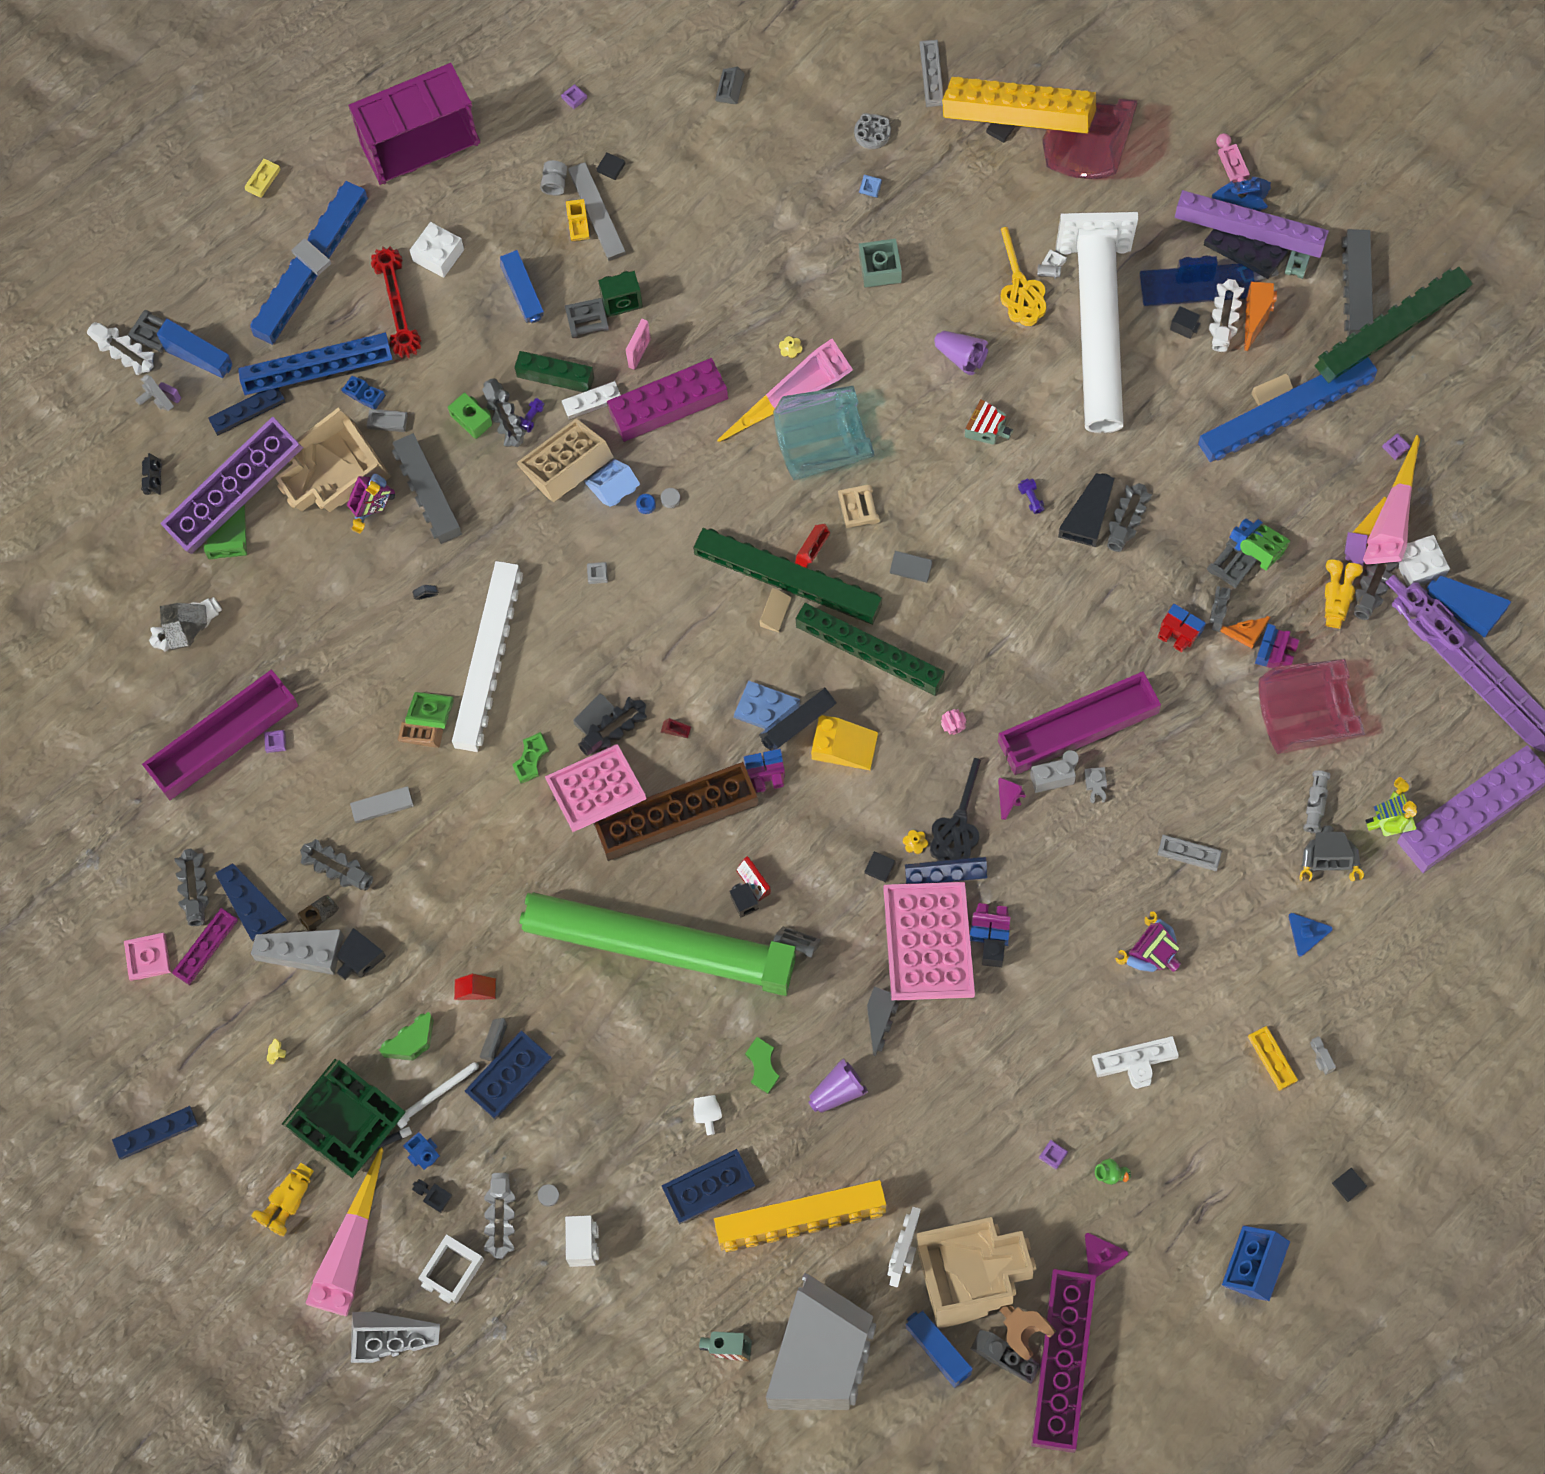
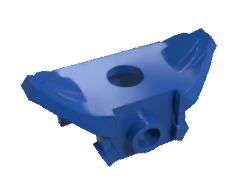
[1212,177,1271,211]

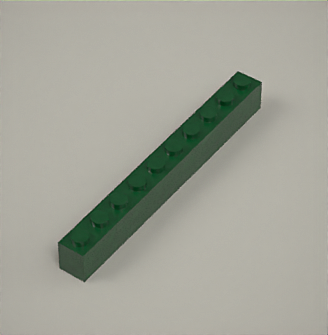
[1315,266,1473,384]
[693,528,882,625]

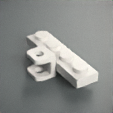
[1092,1036,1179,1089]
[888,1207,921,1287]

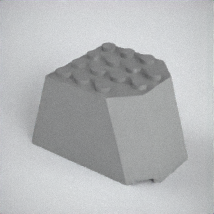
[766,1273,876,1410]

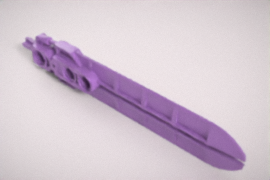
[1385,575,1545,752]

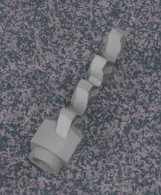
[484,1173,515,1259]

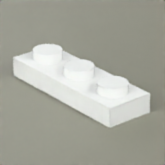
[562,381,620,419]

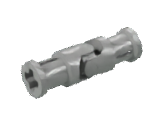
[1303,770,1331,833]

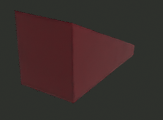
[661,718,691,738]

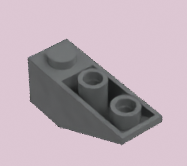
[867,986,900,1056]
[970,1330,1041,1384]

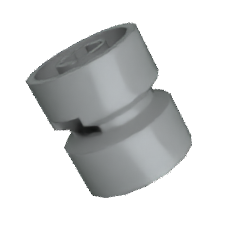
[540,160,567,196]

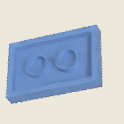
[734,681,800,729]

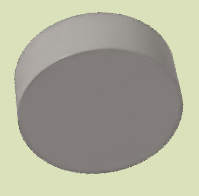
[661,488,680,508]
[538,1184,559,1207]

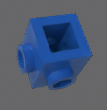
[403,1132,440,1170]

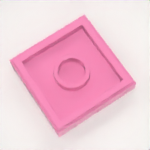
[626,319,651,370]
[124,933,171,981]

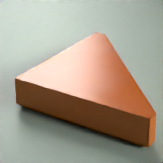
[1220,616,1270,648]

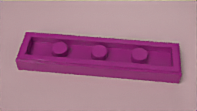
[172,908,238,985]

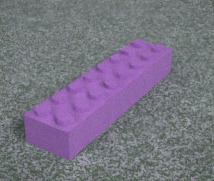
[160,417,303,554]
[1397,745,1545,873]

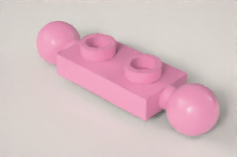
[1216,133,1250,194]

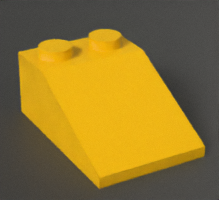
[811,715,878,770]

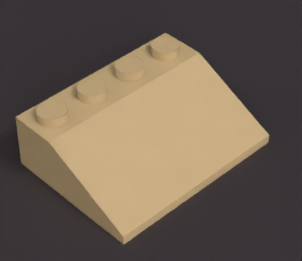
[517,418,614,502]

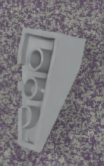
[351,1312,440,1363]

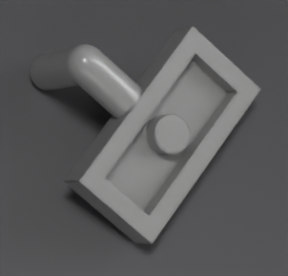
[135,375,174,411]

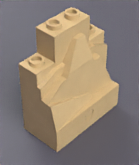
[275,408,391,512]
[917,1217,1036,1329]

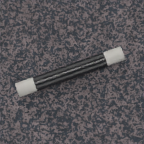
[375,1126,412,1151]

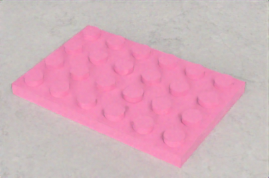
[883,882,975,1000]

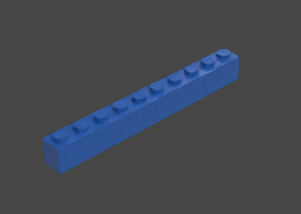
[250,181,368,345]
[1198,357,1377,462]

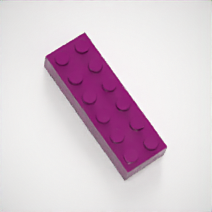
[607,358,728,442]

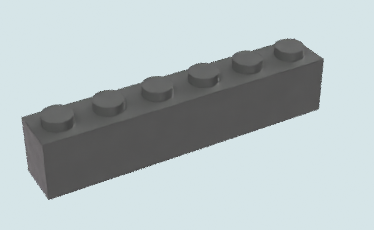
[1342,229,1373,337]
[392,433,462,544]

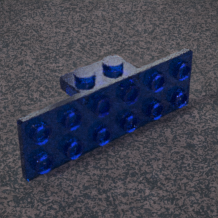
[1139,255,1255,306]

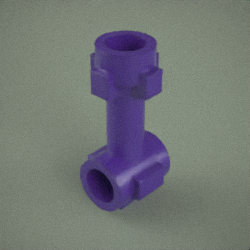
[519,398,544,433]
[1018,478,1044,514]

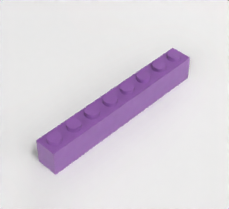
[1175,190,1329,258]

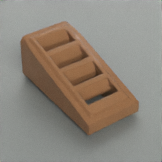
[398,722,443,748]

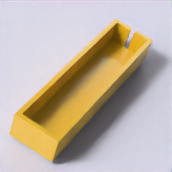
[942,77,1096,133]
[714,1180,886,1252]

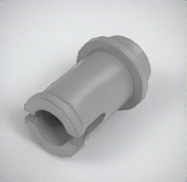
[1037,264,1061,279]

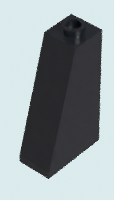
[1058,473,1115,547]
[759,687,837,751]

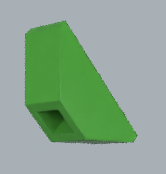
[379,1012,434,1061]

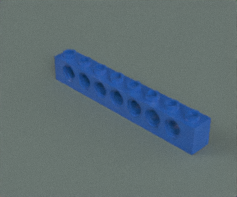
[238,332,393,395]

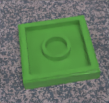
[405,692,454,729]

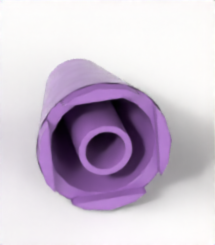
[934,331,988,375]
[808,1058,868,1113]

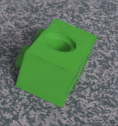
[448,393,492,439]

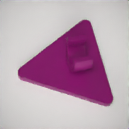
[998,778,1026,820]
[1085,1233,1128,1278]

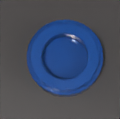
[636,494,656,514]

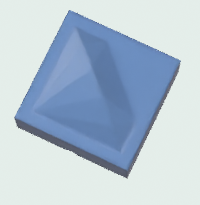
[859,175,882,198]

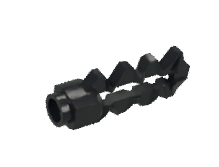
[578,697,647,756]

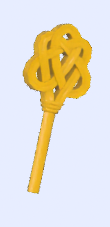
[1000,227,1046,326]

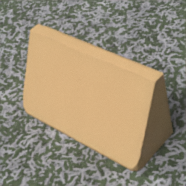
[1252,374,1293,406]
[760,588,791,633]

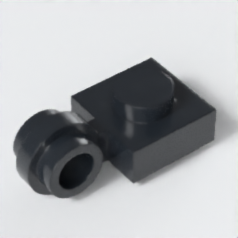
[412,1179,453,1213]

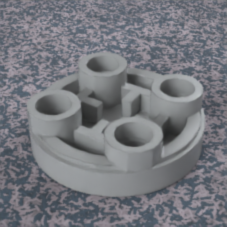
[854,113,891,149]

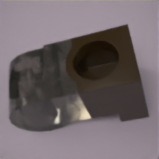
[297,895,339,931]

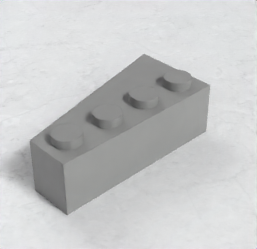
[251,930,344,975]

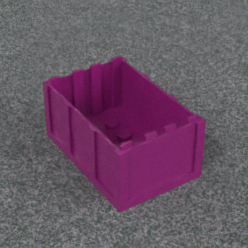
[348,63,481,185]

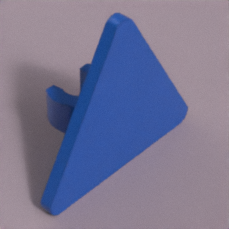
[1288,913,1332,957]

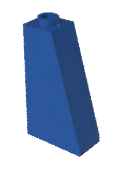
[500,250,544,323]
[157,319,233,378]
[1426,576,1511,638]
[906,1310,973,1389]

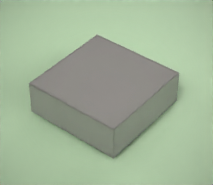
[587,562,608,584]

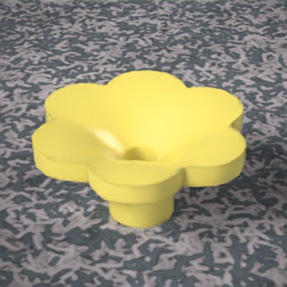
[779,336,802,358]
[267,1039,286,1064]

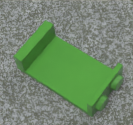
[204,504,247,559]

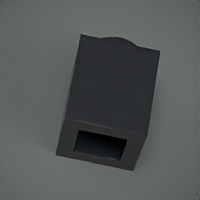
[1170,306,1201,339]
[729,882,759,918]
[982,939,1005,968]

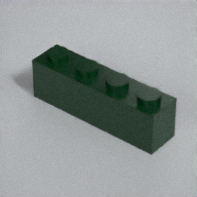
[514,351,594,393]

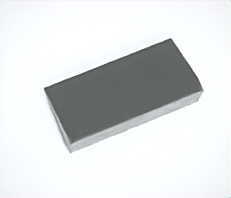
[715,66,745,104]
[890,551,933,583]
[573,693,615,735]
[480,1018,508,1062]

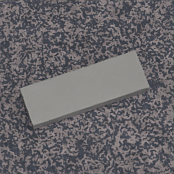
[350,786,414,823]
[1157,835,1222,871]

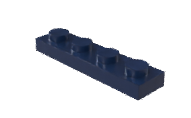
[208,388,285,436]
[905,857,987,884]
[112,1106,198,1160]

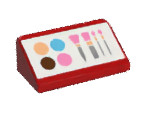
[737,856,771,901]

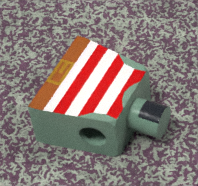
[965,399,1013,445]
[699,1332,752,1362]

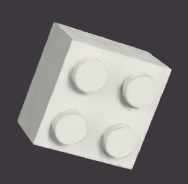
[410,222,464,278]
[1397,535,1450,587]
[565,1216,599,1267]

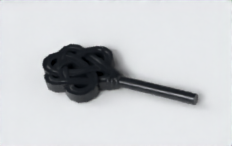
[930,758,981,861]

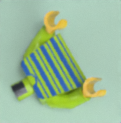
[1365,777,1417,836]

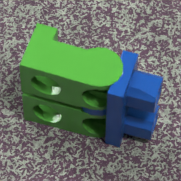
[1229,518,1291,571]

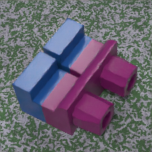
[1255,623,1299,670]
[743,749,785,793]
[970,903,1010,946]

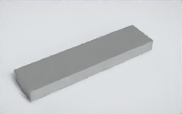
[919,40,944,107]

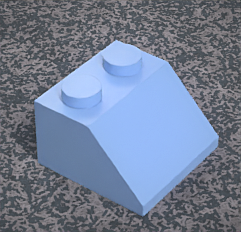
[584,459,640,507]

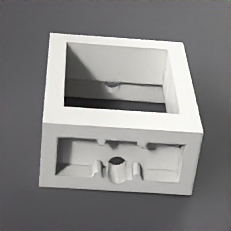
[418,1234,484,1304]

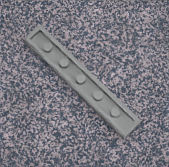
[568,162,626,261]

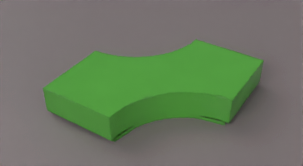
[512,732,549,784]
[745,1037,780,1094]

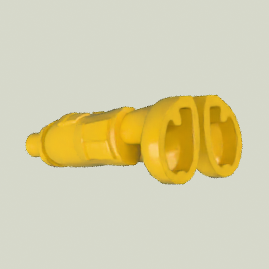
[1324,560,1363,629]
[251,1163,314,1237]

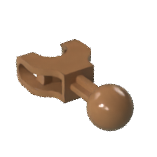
[995,1304,1056,1361]

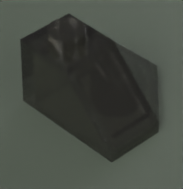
[160,603,207,650]

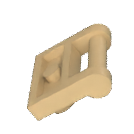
[838,485,880,528]

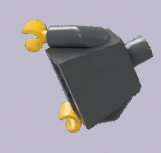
[1299,825,1364,882]

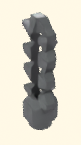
[482,378,526,447]
[1107,483,1152,552]
[1354,562,1399,620]
[300,839,373,891]
[174,849,209,926]

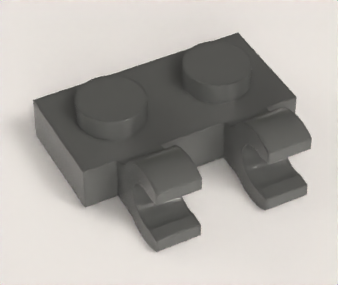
[1210,586,1231,632]

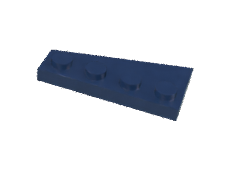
[215,863,288,942]

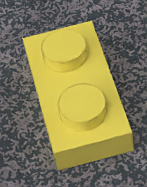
[245,159,281,198]

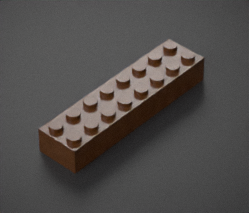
[593,762,758,861]

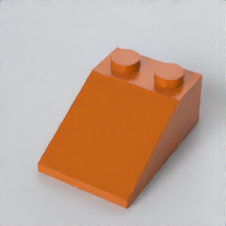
[1244,282,1277,351]

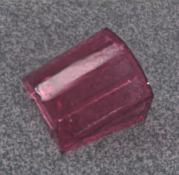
[1042,99,1138,179]
[1259,659,1365,754]

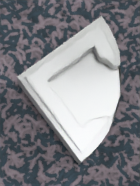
[1041,250,1067,266]

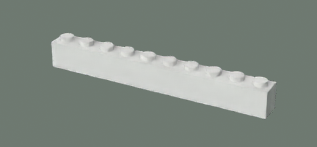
[452,561,523,752]

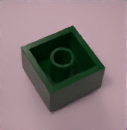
[598,271,643,318]

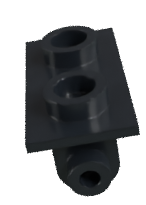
[141,453,162,495]

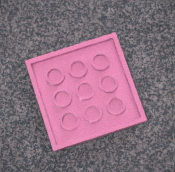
[545,744,647,832]

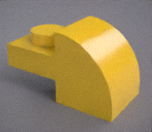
[566,199,590,242]

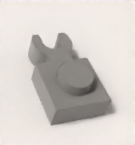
[1084,767,1107,803]
[1310,1036,1336,1075]

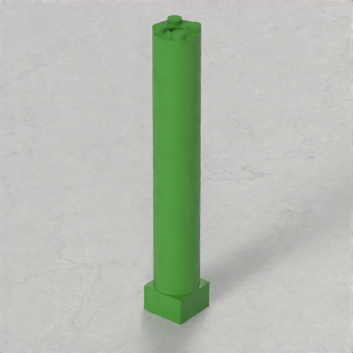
[519,892,796,996]

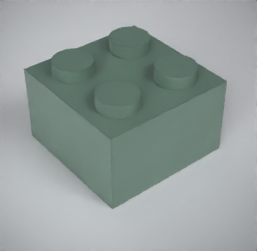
[859,239,902,288]

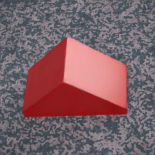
[454,973,496,1000]

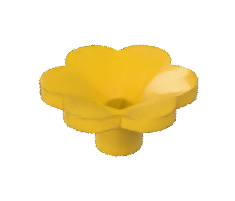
[903,830,928,854]

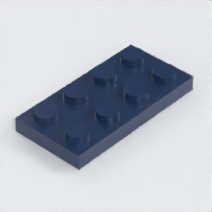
[464,1030,552,1120]
[661,1149,756,1225]

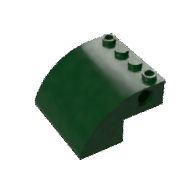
[282,1059,406,1179]

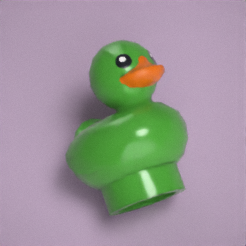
[1095,1158,1131,1185]

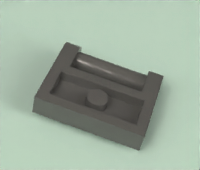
[565,298,609,338]
[128,310,178,353]
[1207,539,1258,588]
[773,926,821,958]

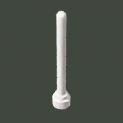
[397,1062,479,1129]

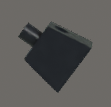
[336,928,386,980]

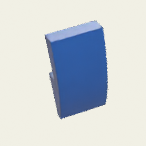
[341,376,386,410]

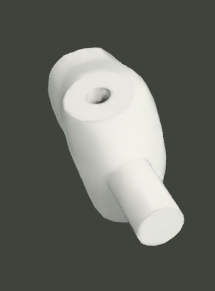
[693,1095,722,1136]

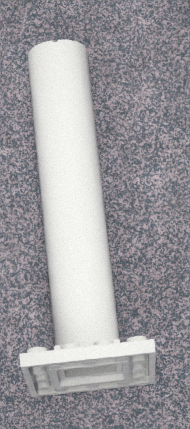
[1056,212,1138,433]

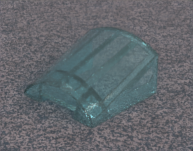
[773,386,875,481]

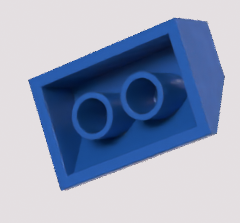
[1222,1226,1290,1301]

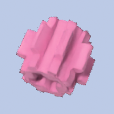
[941,709,967,735]

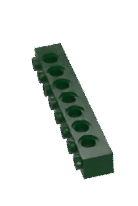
[795,603,945,696]

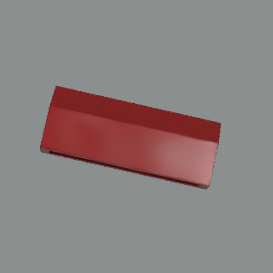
[795,524,830,567]

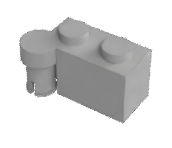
[1030,750,1079,793]

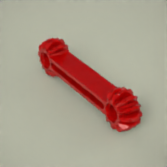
[371,246,422,359]

